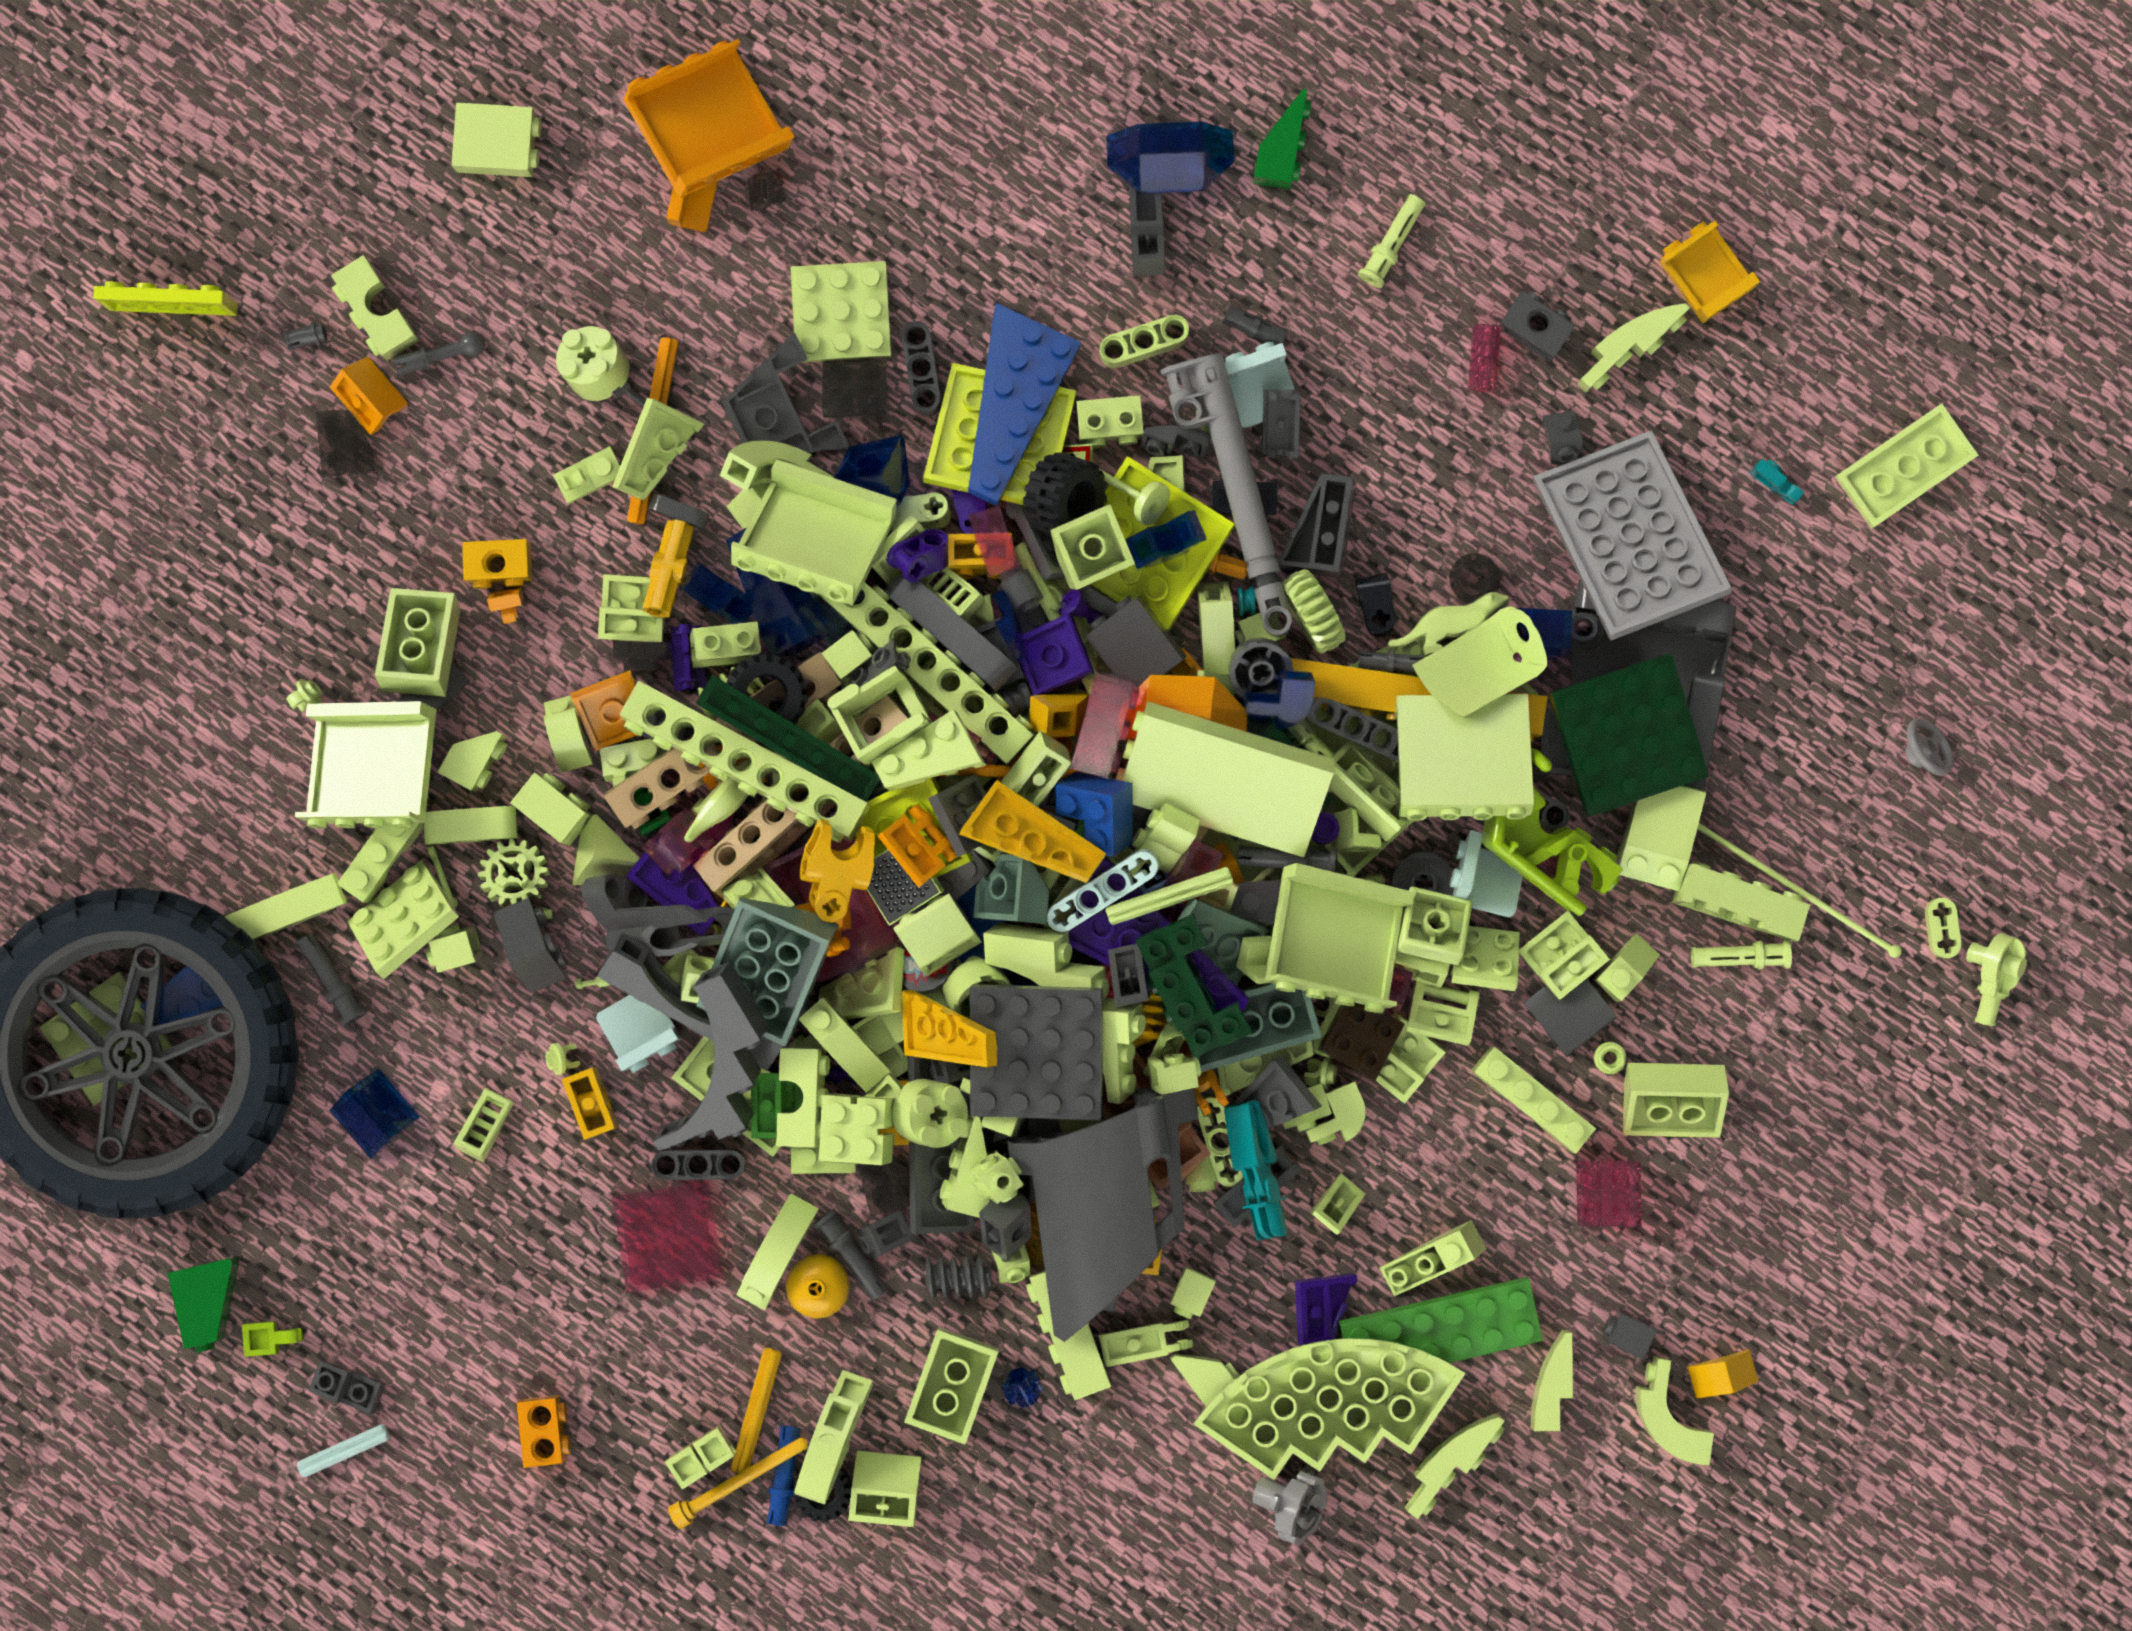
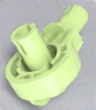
[1966,933,2027,1026]

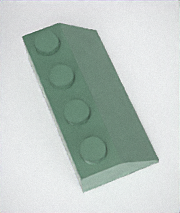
[1187,983,1322,1072]

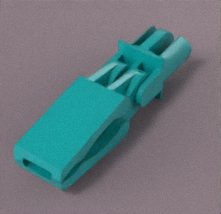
[1224,1100,1288,1241]

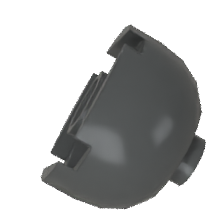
[1228,637,1294,704]

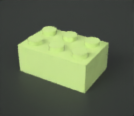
[375,588,461,697]
[904,1326,999,1445]

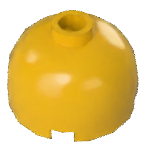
[785,1254,851,1319]

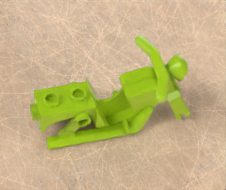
[1481,748,1623,916]

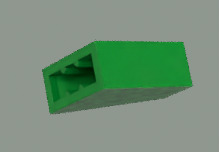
[167,1256,239,1353]

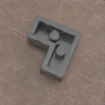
[493,898,567,993]

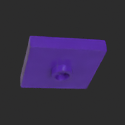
[1012,613,1095,695]

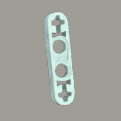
[1047,849,1160,932]

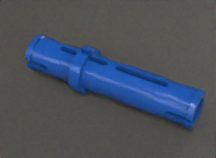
[766,1425,801,1526]

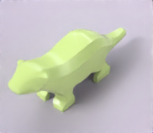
[1388,592,1509,656]
[684,745,775,842]

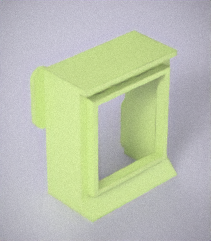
[827,665,932,768]

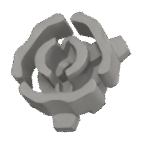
[1252,1465,1328,1545]

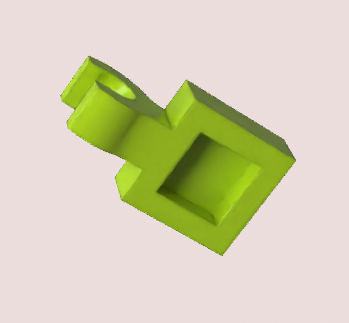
[242,1321,303,1357]

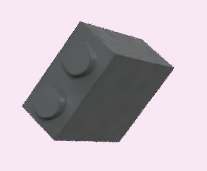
[1085,595,1187,695]

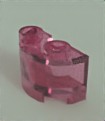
[642,805,717,876]

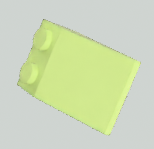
[1615,785,1706,891]

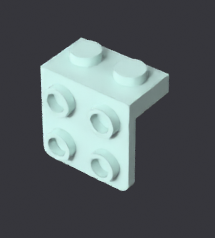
[1225,341,1295,428]
[1450,830,1523,917]
[596,995,682,1074]

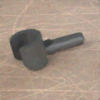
[613,381,646,408]

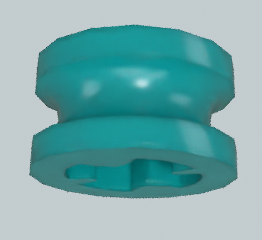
[1237,586,1256,616]

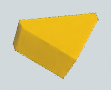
[1687,1349,1759,1398]

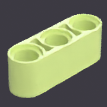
[1099,315,1189,369]
[424,806,518,845]

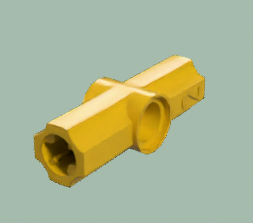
[643,519,694,618]

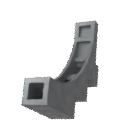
[652,961,769,1152]

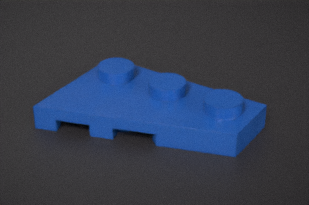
[140,966,223,1025]

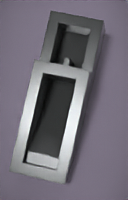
[1128,175,1165,276]

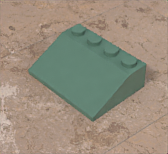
[696,897,839,1047]

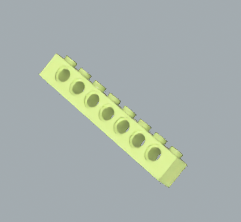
[818,582,1034,765]
[619,681,870,843]

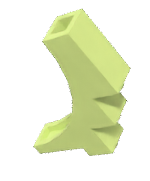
[984,923,1146,1104]

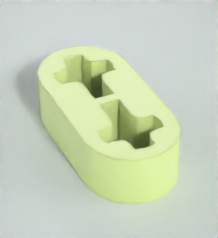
[1925,898,1961,958]

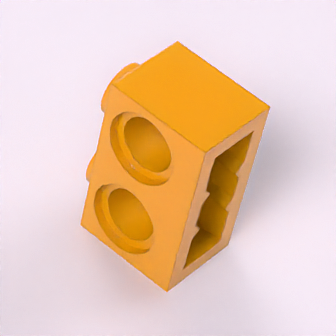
[516,1395,571,1468]

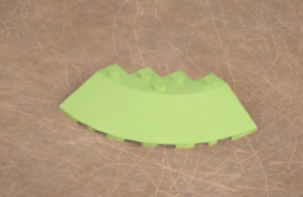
[1193,1338,1466,1480]

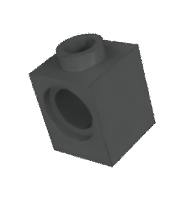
[1603,1311,1657,1360]

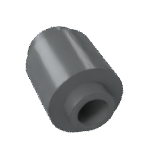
[999,564,1043,614]

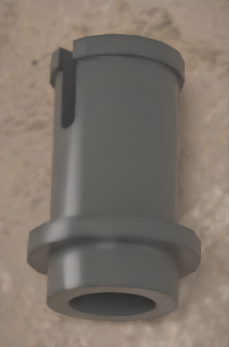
[284,321,327,350]

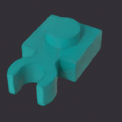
[1749,459,1804,505]

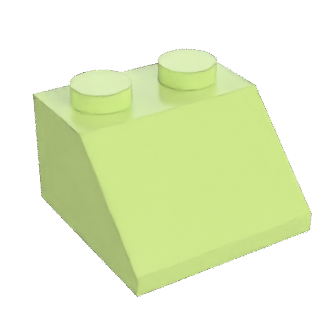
[1050,504,1135,590]

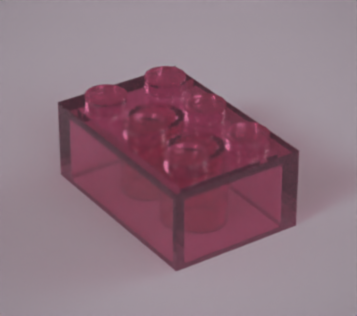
[1070,668,1139,779]

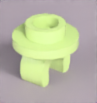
[286,679,322,712]
[545,1043,580,1075]
[1304,1058,1337,1090]

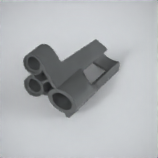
[582,874,735,958]

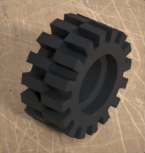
[793,1468,852,1523]

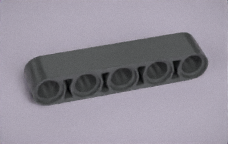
[883,571,1018,693]

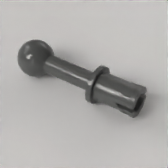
[392,331,485,377]

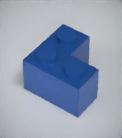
[1056,771,1133,857]

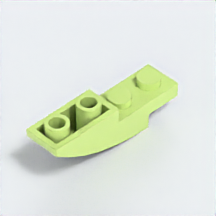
[1577,303,1690,393]
[794,1370,873,1505]
[1405,1414,1504,1519]

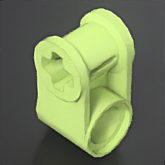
[891,492,951,532]

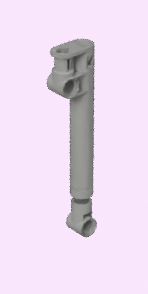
[1160,353,1292,637]

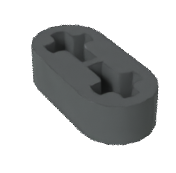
[648,494,710,530]

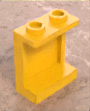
[1659,220,1760,323]

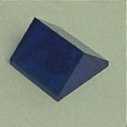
[329,1068,420,1159]

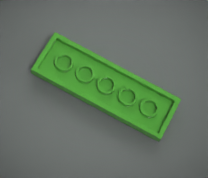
[1339,1277,1543,1363]

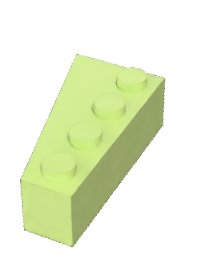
[1671,861,1811,942]

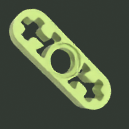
[1197,1094,1243,1187]

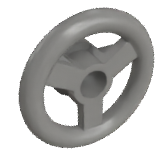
[1905,718,1954,776]

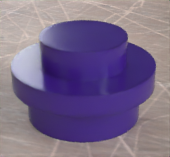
[1311,812,1340,845]

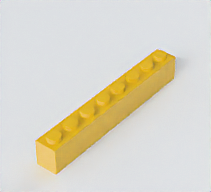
[1284,658,1548,742]

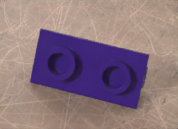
[671,624,706,691]

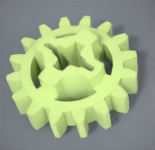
[478,838,550,908]

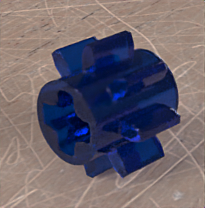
[1001,1367,1044,1408]

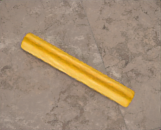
[730,1348,782,1474]

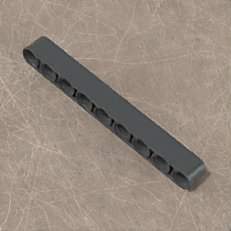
[1305,696,1570,830]

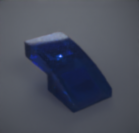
[992,589,1024,662]

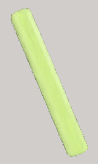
[1106,867,1233,925]

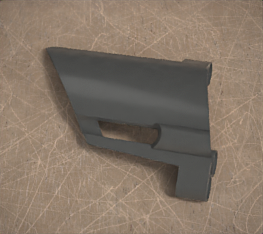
[1007,1088,1198,1342]

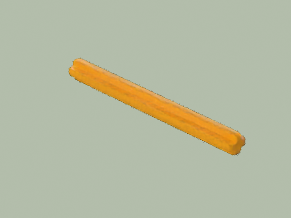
[627,337,679,525]

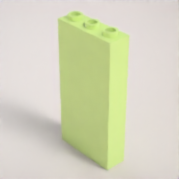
[1115,701,1335,857]

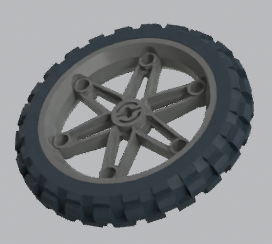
[0,888,299,1219]

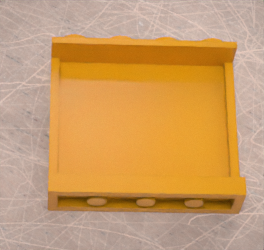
[623,39,795,198]

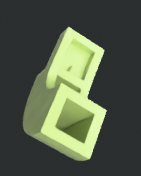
[720,441,833,491]

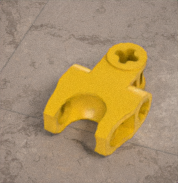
[800,819,875,923]

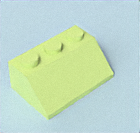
[1328,740,1409,842]
[1623,1063,1729,1138]

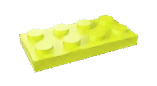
[93,281,237,316]

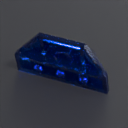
[1106,121,1234,193]

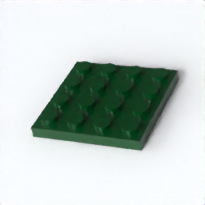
[1548,653,1709,817]

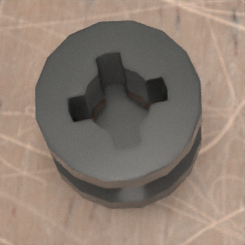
[1000,681,1031,718]

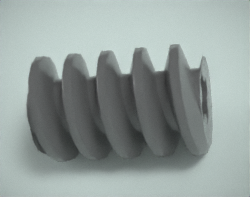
[926,1257,991,1299]

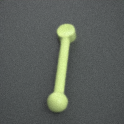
[427,845,458,909]

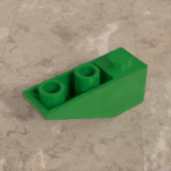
[1253,89,1312,190]

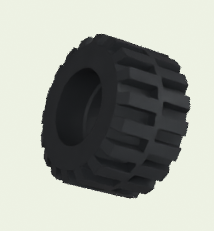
[1023,452,1107,534]
[726,654,808,724]

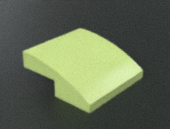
[598,574,666,643]
[1519,911,1610,1000]
[1376,1009,1447,1104]

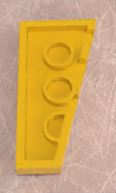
[901,989,998,1067]

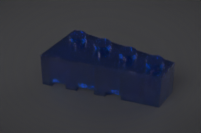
[726,528,838,657]

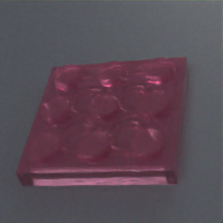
[612,1181,723,1293]

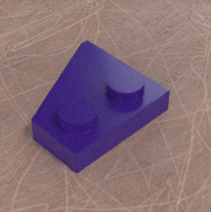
[1295,1273,1357,1346]

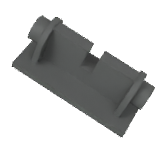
[850,639,911,687]

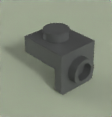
[1543,410,1583,464]

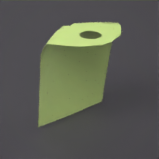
[1412,606,1548,717]

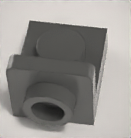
[858,1210,914,1259]

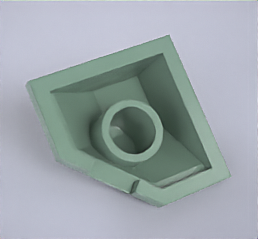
[973,854,1049,924]

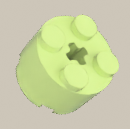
[556,326,630,401]
[942,956,1012,1019]
[892,1079,968,1148]

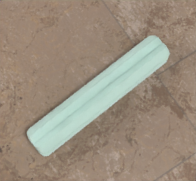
[297,1424,390,1477]

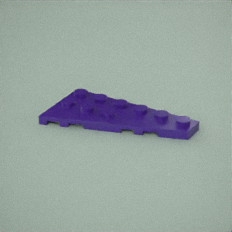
[1067,855,1250,1012]

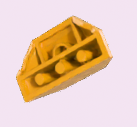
[1117,675,1248,740]

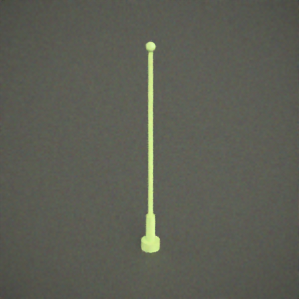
[1697,823,1901,958]

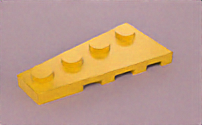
[959,780,1106,883]

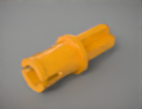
[1208,550,1248,580]

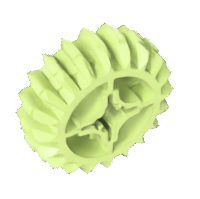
[1282,569,1346,654]

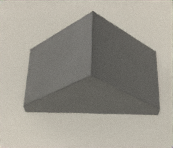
[1108,944,1151,1007]

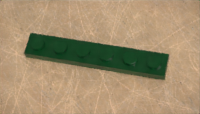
[695,675,880,802]

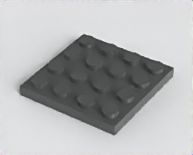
[970,984,1103,1120]

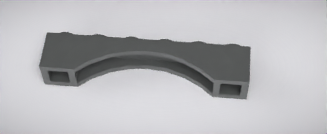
[597,932,784,1071]

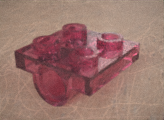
[1576,1160,1642,1227]

